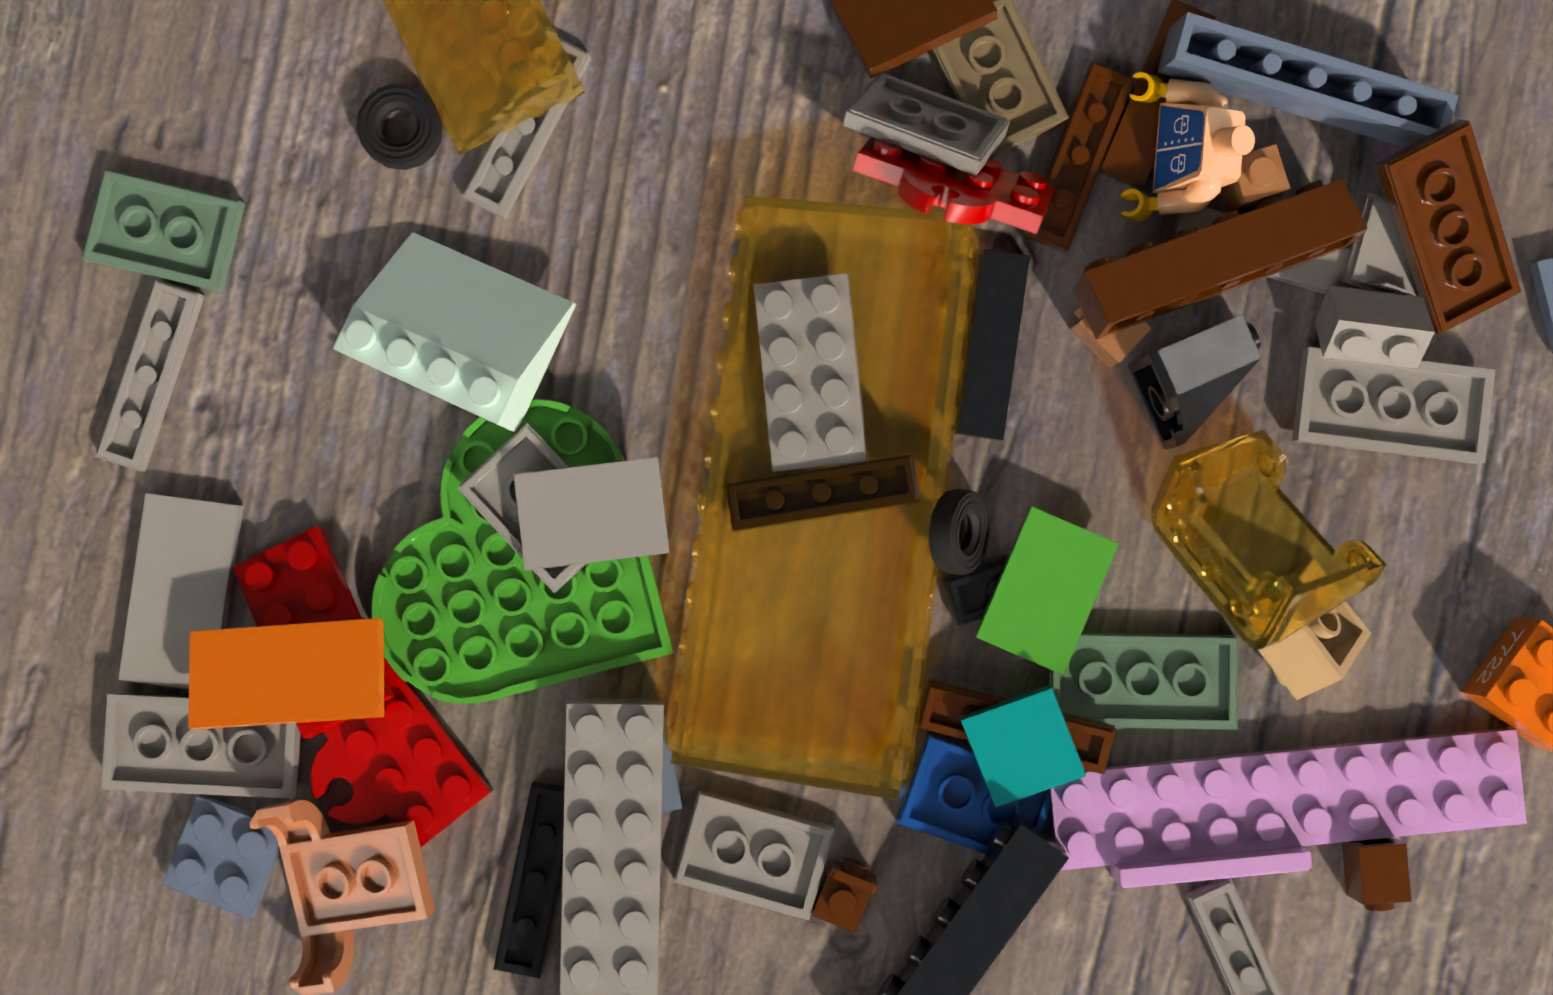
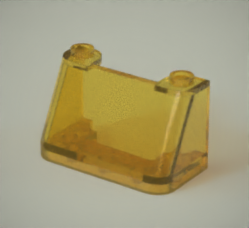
[1151,430,1387,650]

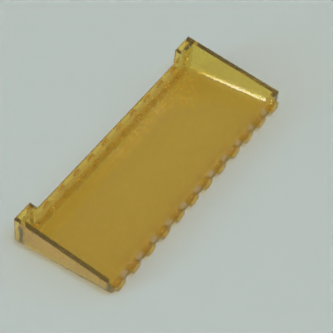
[667,196,979,800]

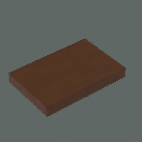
[830,0,997,79]

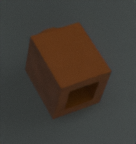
[1342,837,1411,911]

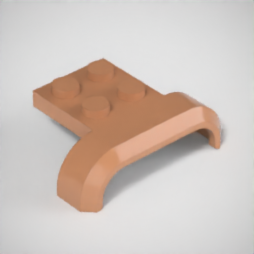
[249,800,436,995]

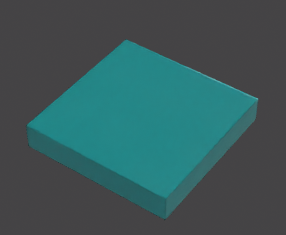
[961,684,1086,807]

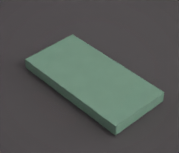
[1047,632,1239,730]

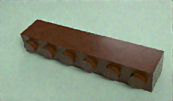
[1073,178,1368,340]

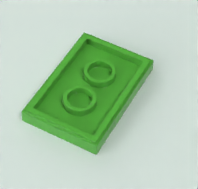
[974,506,1119,675]

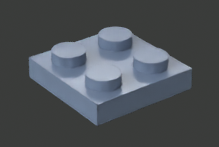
[162,794,280,919]

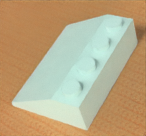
[333,232,576,433]

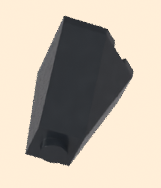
[1128,315,1262,450]

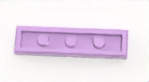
[1110,846,1312,888]

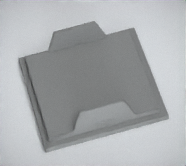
[1341,193,1419,296]

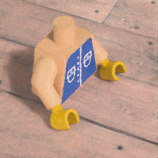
[1121,72,1255,222]

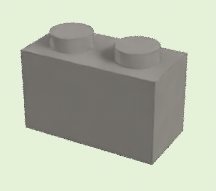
[1314,285,1435,369]

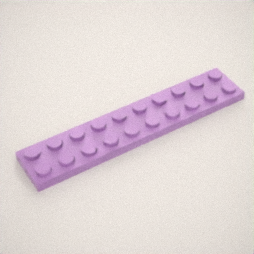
[1049,727,1527,870]

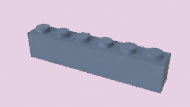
[1157,12,1459,148]

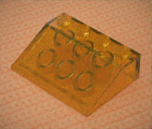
[383,0,585,155]

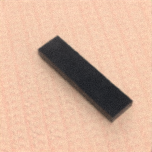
[955,249,1030,441]
[493,781,564,979]

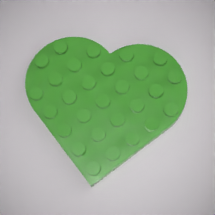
[372,399,674,704]

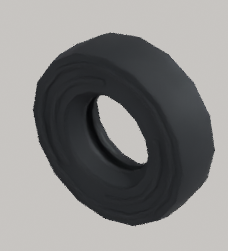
[356,84,443,170]
[929,489,989,575]

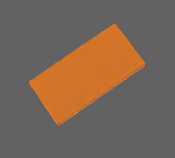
[188,618,384,729]

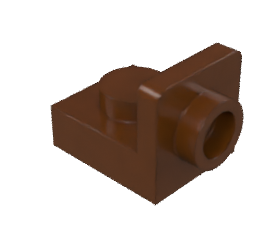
[811,858,878,933]

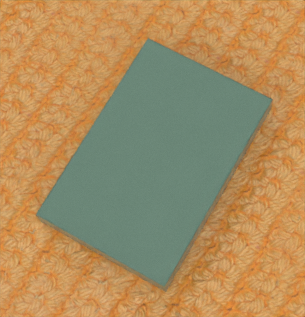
[81,168,245,293]

